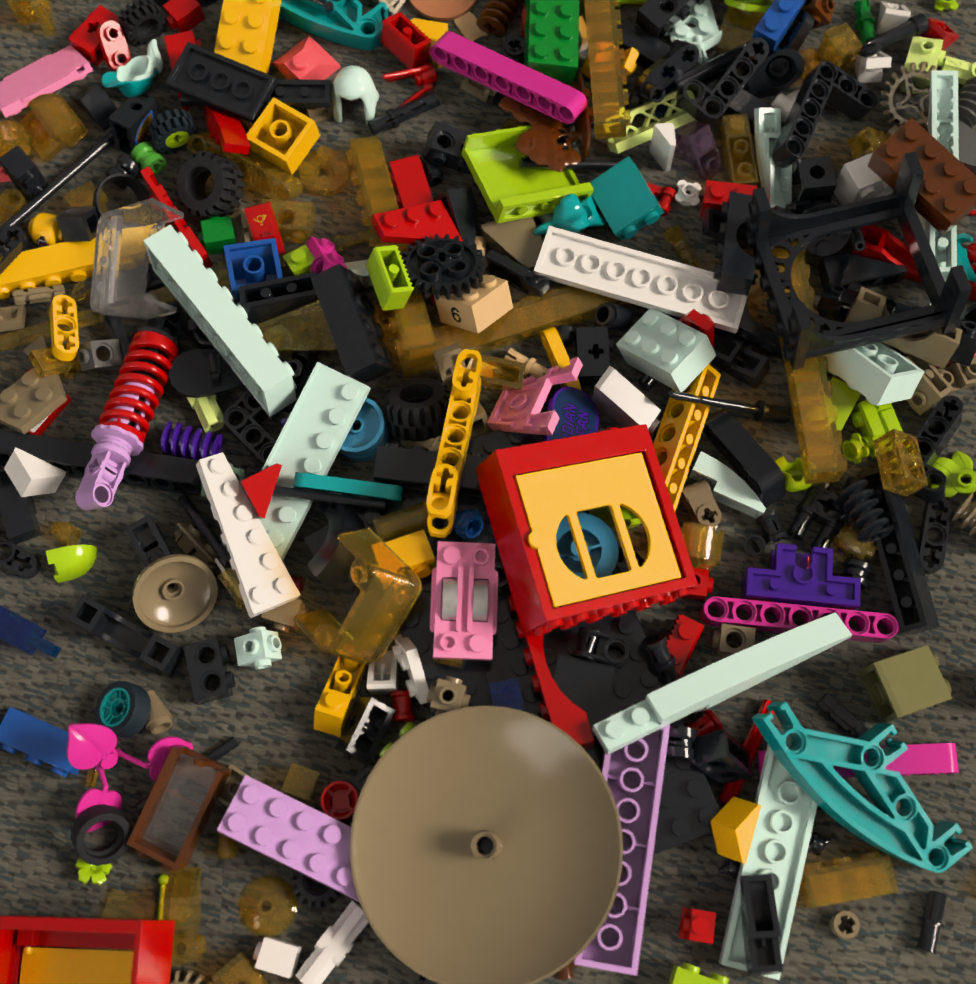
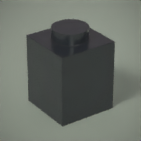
[56,206,104,242]

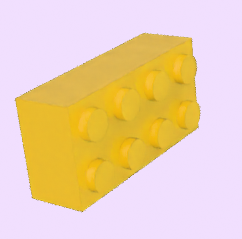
[214,0,282,74]

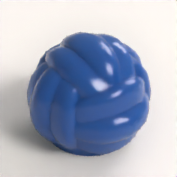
[454,508,483,539]

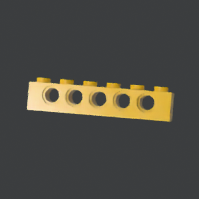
[653,364,721,511]

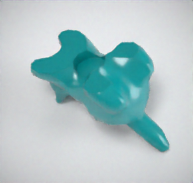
[534,194,605,235]

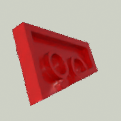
[371,200,463,244]

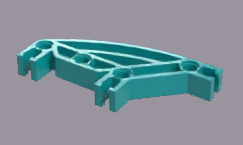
[279,0,395,50]
[751,701,973,873]

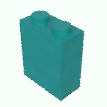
[590,156,664,240]

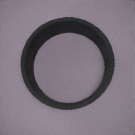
[93,173,151,230]

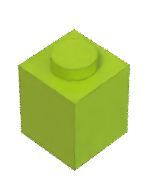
[283,244,315,276]

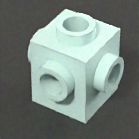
[234,627,282,669]

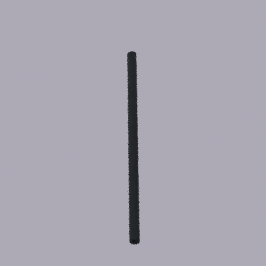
[0,131,114,233]

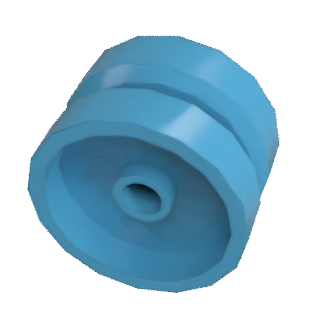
[339,397,390,462]

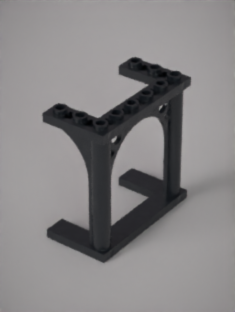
[745,151,972,370]

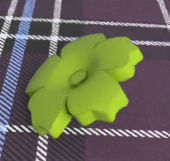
[75,858,113,886]

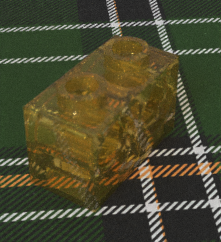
[814,22,862,74]
[873,429,928,497]

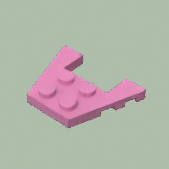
[487,357,583,435]

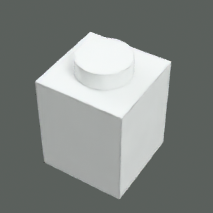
[253,936,302,978]

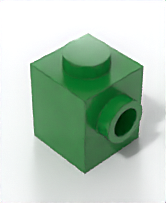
[198,216,237,255]

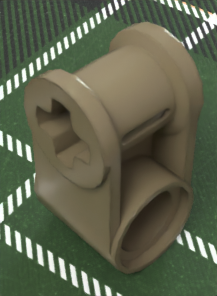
[680,479,722,534]

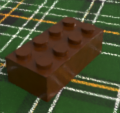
[868,118,976,236]

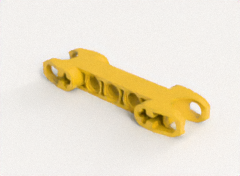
[426,349,482,538]

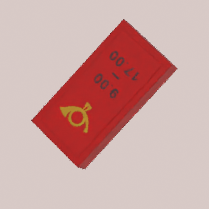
[244,201,286,254]

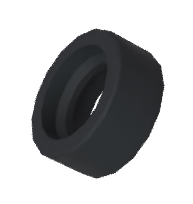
[71,804,131,866]

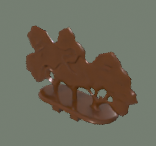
[498,61,594,172]

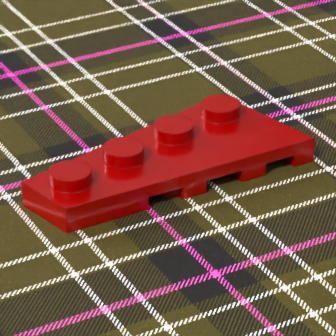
[140,166,213,269]

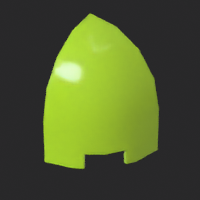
[46,544,97,583]

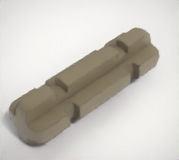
[12,284,66,305]

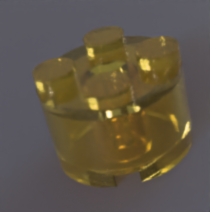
[680,522,724,572]

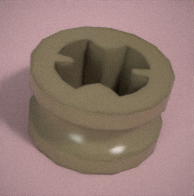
[830,911,860,939]

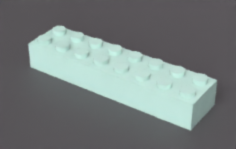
[143,225,297,417]

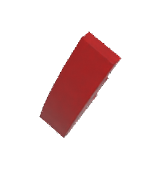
[203,106,250,155]

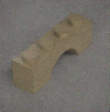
[844,286,962,369]

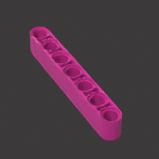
[430,31,588,124]
[700,596,899,643]
[757,743,959,778]

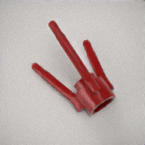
[382,63,437,108]

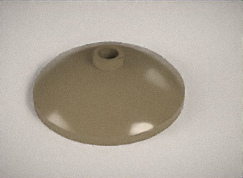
[132,554,218,633]

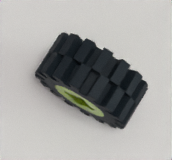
[148,109,199,154]

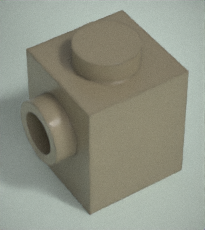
[261,599,308,634]

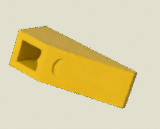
[313,644,370,737]

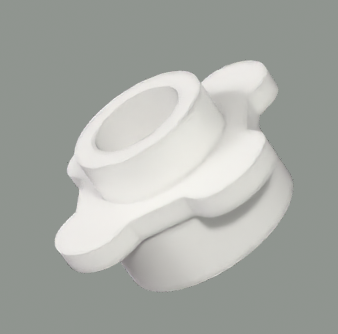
[675,180,702,206]

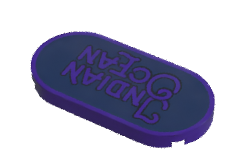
[542,387,599,467]

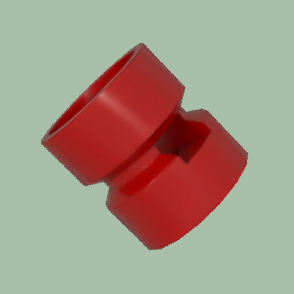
[321,781,360,822]

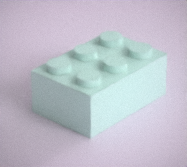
[616,309,716,392]
[819,343,925,406]

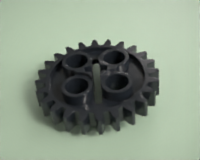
[401,234,486,300]

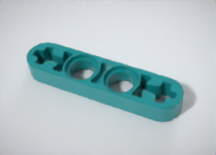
[293,472,403,501]

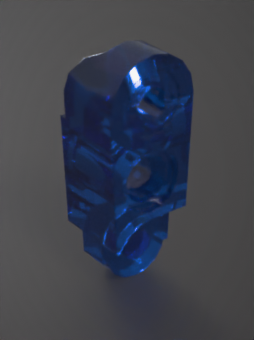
[0,605,62,658]

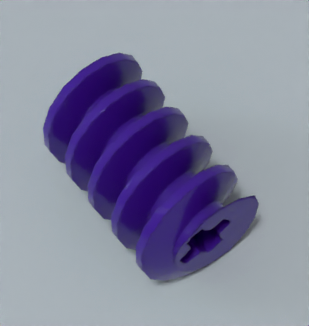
[160,421,223,461]

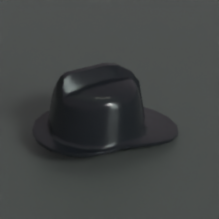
[748,49,805,99]

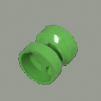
[131,142,166,176]

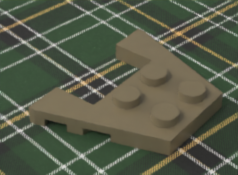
[0,335,67,434]

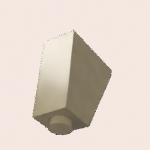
[481,217,543,272]

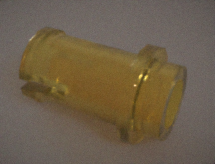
[215,822,239,859]

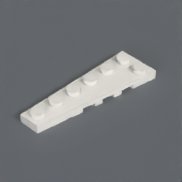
[196,452,300,618]

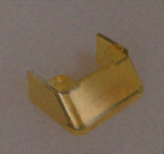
[293,528,422,664]

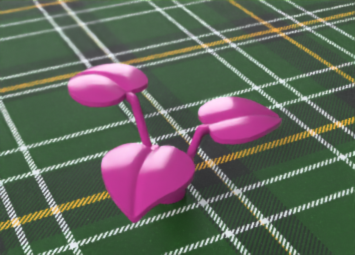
[67,723,193,833]

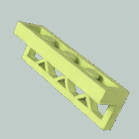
[601,90,695,154]

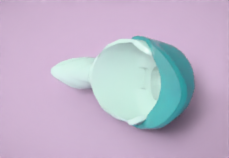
[102,39,163,98]

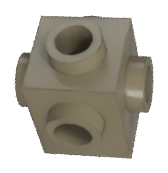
[427,676,471,716]

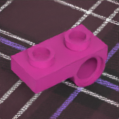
[306,236,348,274]

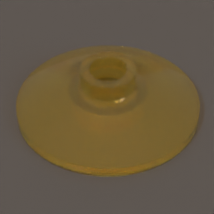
[239,876,298,937]

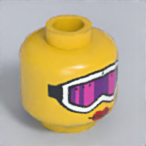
[28,212,65,247]

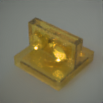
[7,0,56,37]

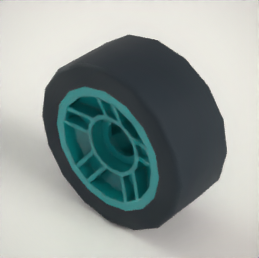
[95,681,151,738]

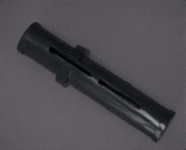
[367,91,440,136]

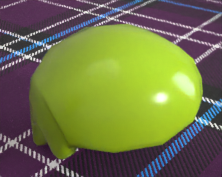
[774,456,816,492]

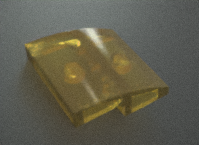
[714,6,765,60]

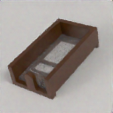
[127,745,232,871]

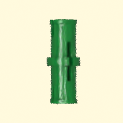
[853,0,876,45]

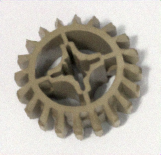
[881,62,936,129]

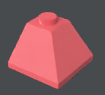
[272,35,341,80]

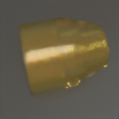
[51,521,82,546]

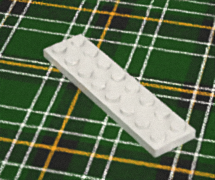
[534,226,747,333]

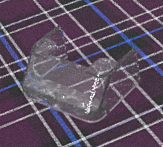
[90,198,184,320]

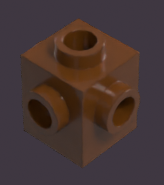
[800,0,835,30]

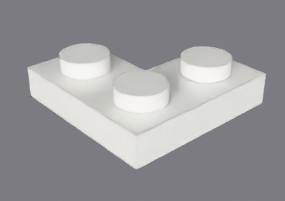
[392,634,429,704]

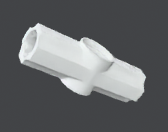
[295,901,369,984]

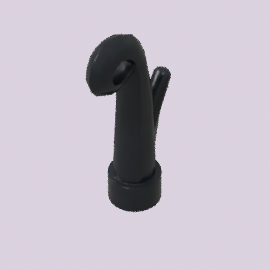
[858,13,929,58]

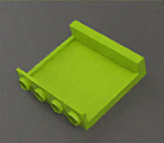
[461,125,594,224]

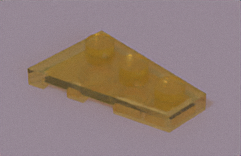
[257,300,337,352]

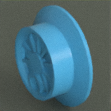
[556,512,619,579]

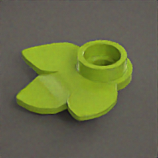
[929,451,976,498]

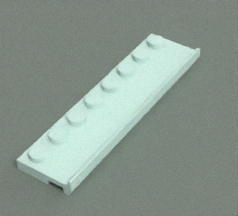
[217,362,371,562]

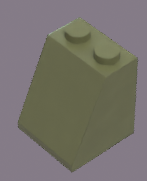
[859,645,953,723]

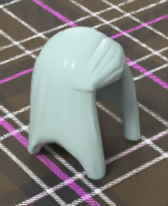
[332,65,379,125]

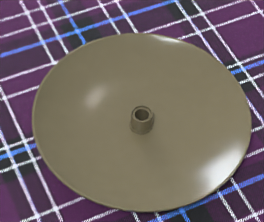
[350,706,623,984]

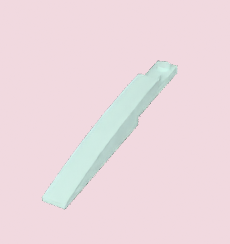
[925,70,959,306]
[592,612,852,755]

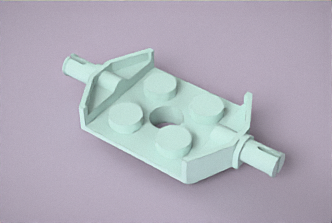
[663,0,722,64]

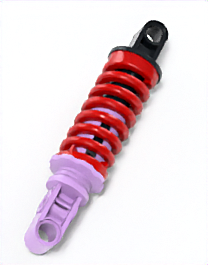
[75,304,185,511]

